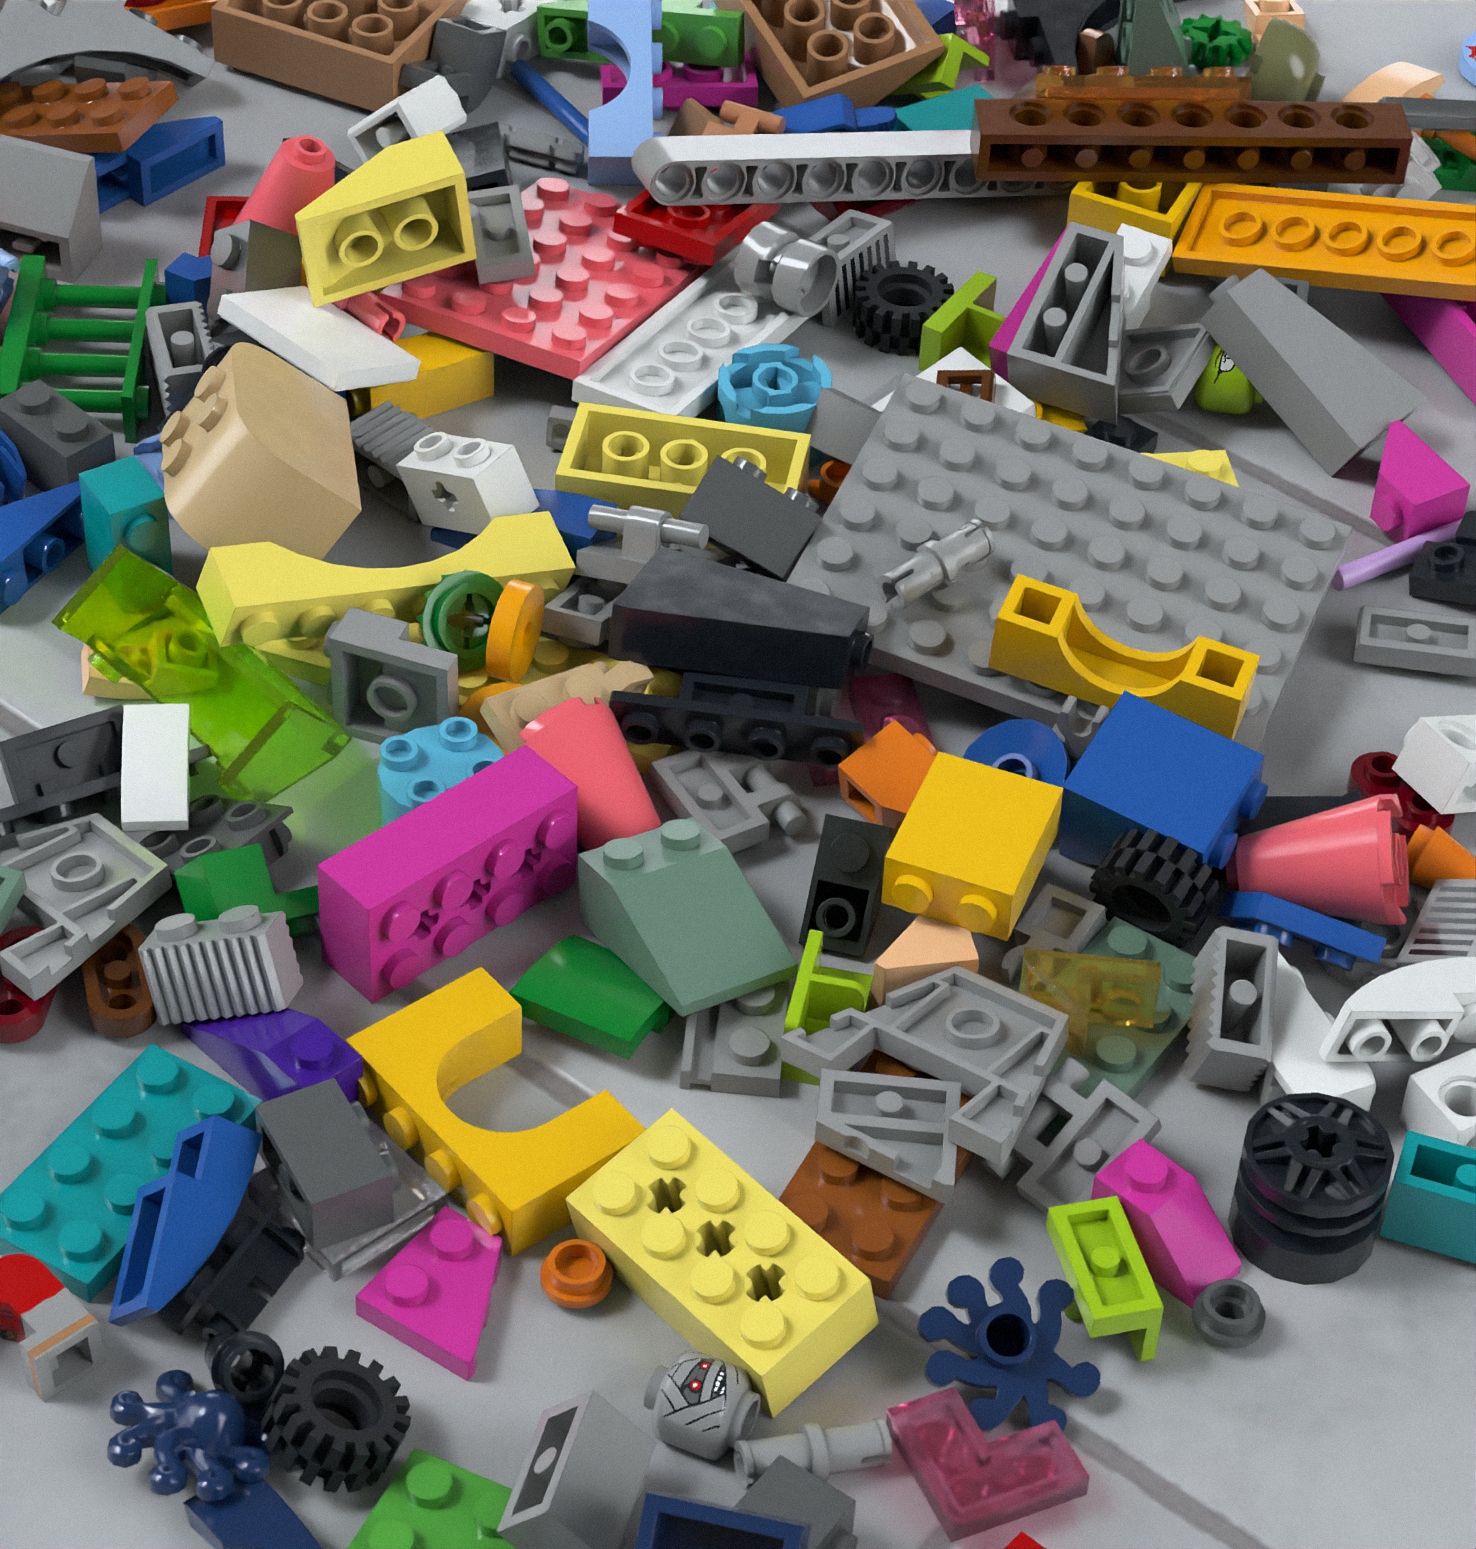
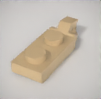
[479,661,654,753]

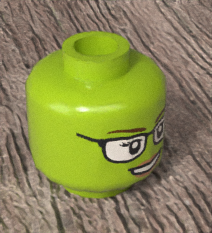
[1192,344,1263,415]

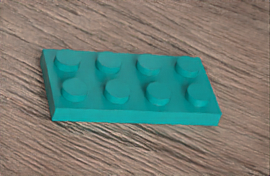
[0,1043,263,1303]

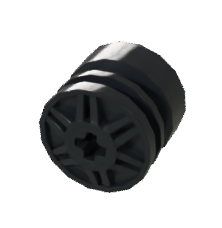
[1228,1092,1395,1285]

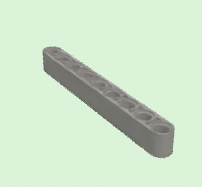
[632,130,1079,206]

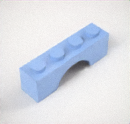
[588,0,663,186]

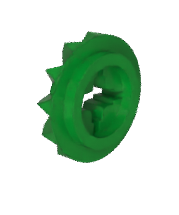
[1181,14,1253,69]
[416,569,504,670]

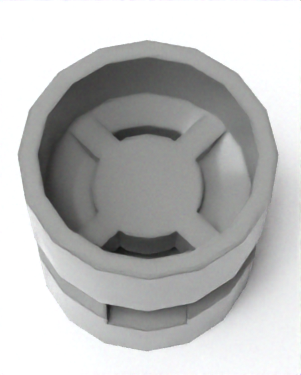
[734,222,840,317]

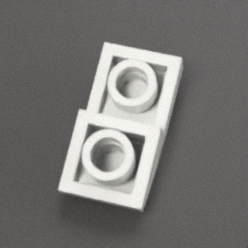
[121,703,191,832]

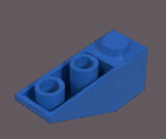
[0,481,85,615]

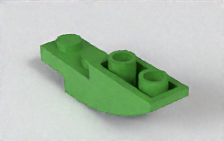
[537,0,745,68]

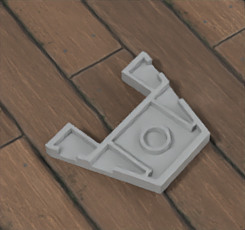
[0,813,172,1001]
[781,965,1069,1166]

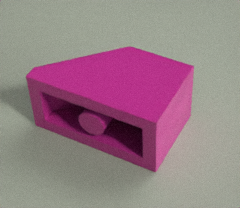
[1370,420,1470,543]
[1091,1138,1242,1309]

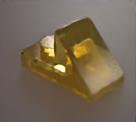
[1018,948,1161,1059]

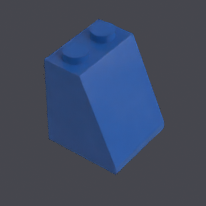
[1059,690,1268,870]

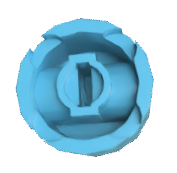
[716,343,832,468]
[377,717,504,828]

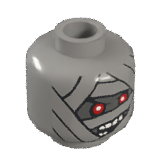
[644,1350,761,1460]

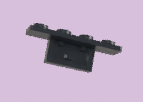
[609,670,865,769]
[0,705,213,837]

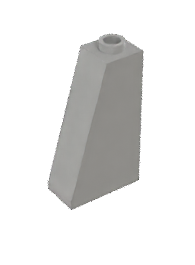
[1199,268,1427,477]

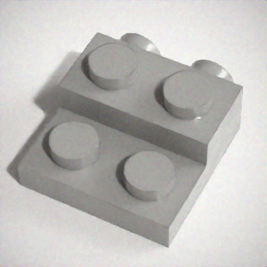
[324,607,459,745]

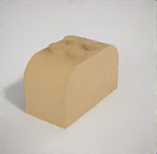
[159,342,362,560]

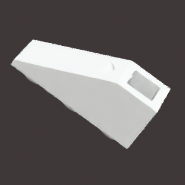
[1259,951,1376,1112]

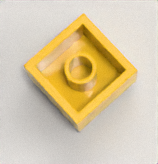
[1066,181,1204,277]

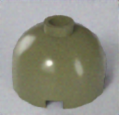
[1236,17,1326,102]

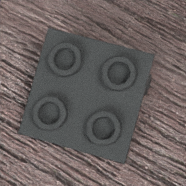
[139,794,294,880]

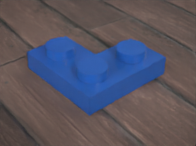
[1218,891,1387,971]

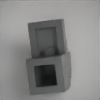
[399,15,507,115]

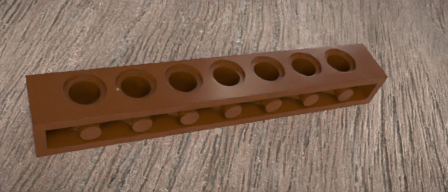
[970,98,1413,184]

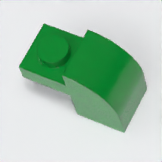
[174,843,320,939]

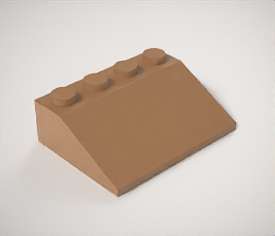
[211,0,468,113]
[714,0,945,109]

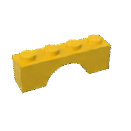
[988,574,1260,740]

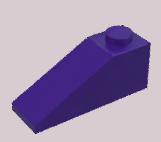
[180,1008,365,1111]

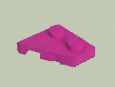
[355,1205,503,1382]

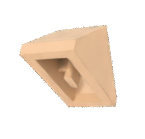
[870,915,979,1010]

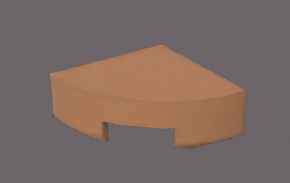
[1076,28,1115,82]

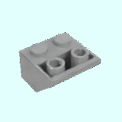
[0,134,103,284]

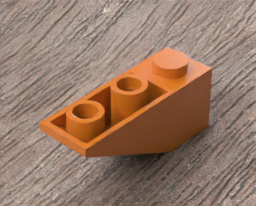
[838,720,938,830]

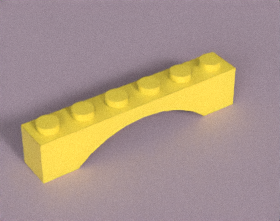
[196,511,576,647]

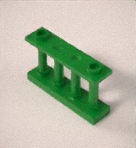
[0,255,167,443]

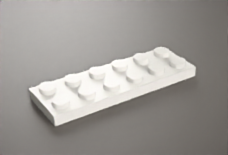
[572,243,810,418]

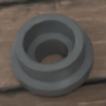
[1192,1279,1266,1349]

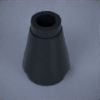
[204,1331,285,1406]

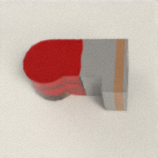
[0,1253,106,1402]

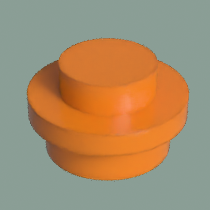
[540,1239,613,1309]

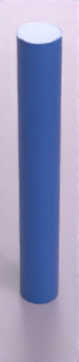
[510,59,589,147]

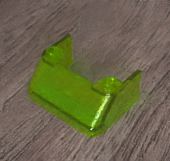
[51,544,353,803]

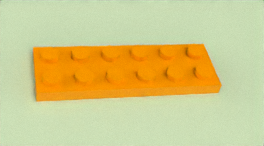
[1171,183,1476,302]

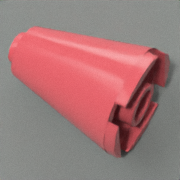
[233,135,335,257]
[504,697,662,851]
[1225,794,1409,926]

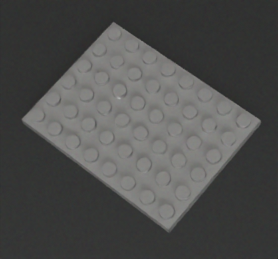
[786,373,1353,751]

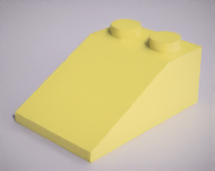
[295,130,477,308]

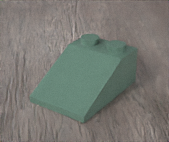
[1114,0,1197,100]
[578,817,798,1017]

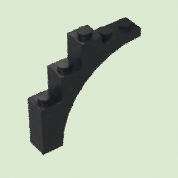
[999,0,1188,99]

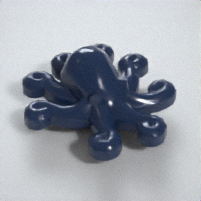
[917,1256,1100,1439]
[107,1370,284,1502]

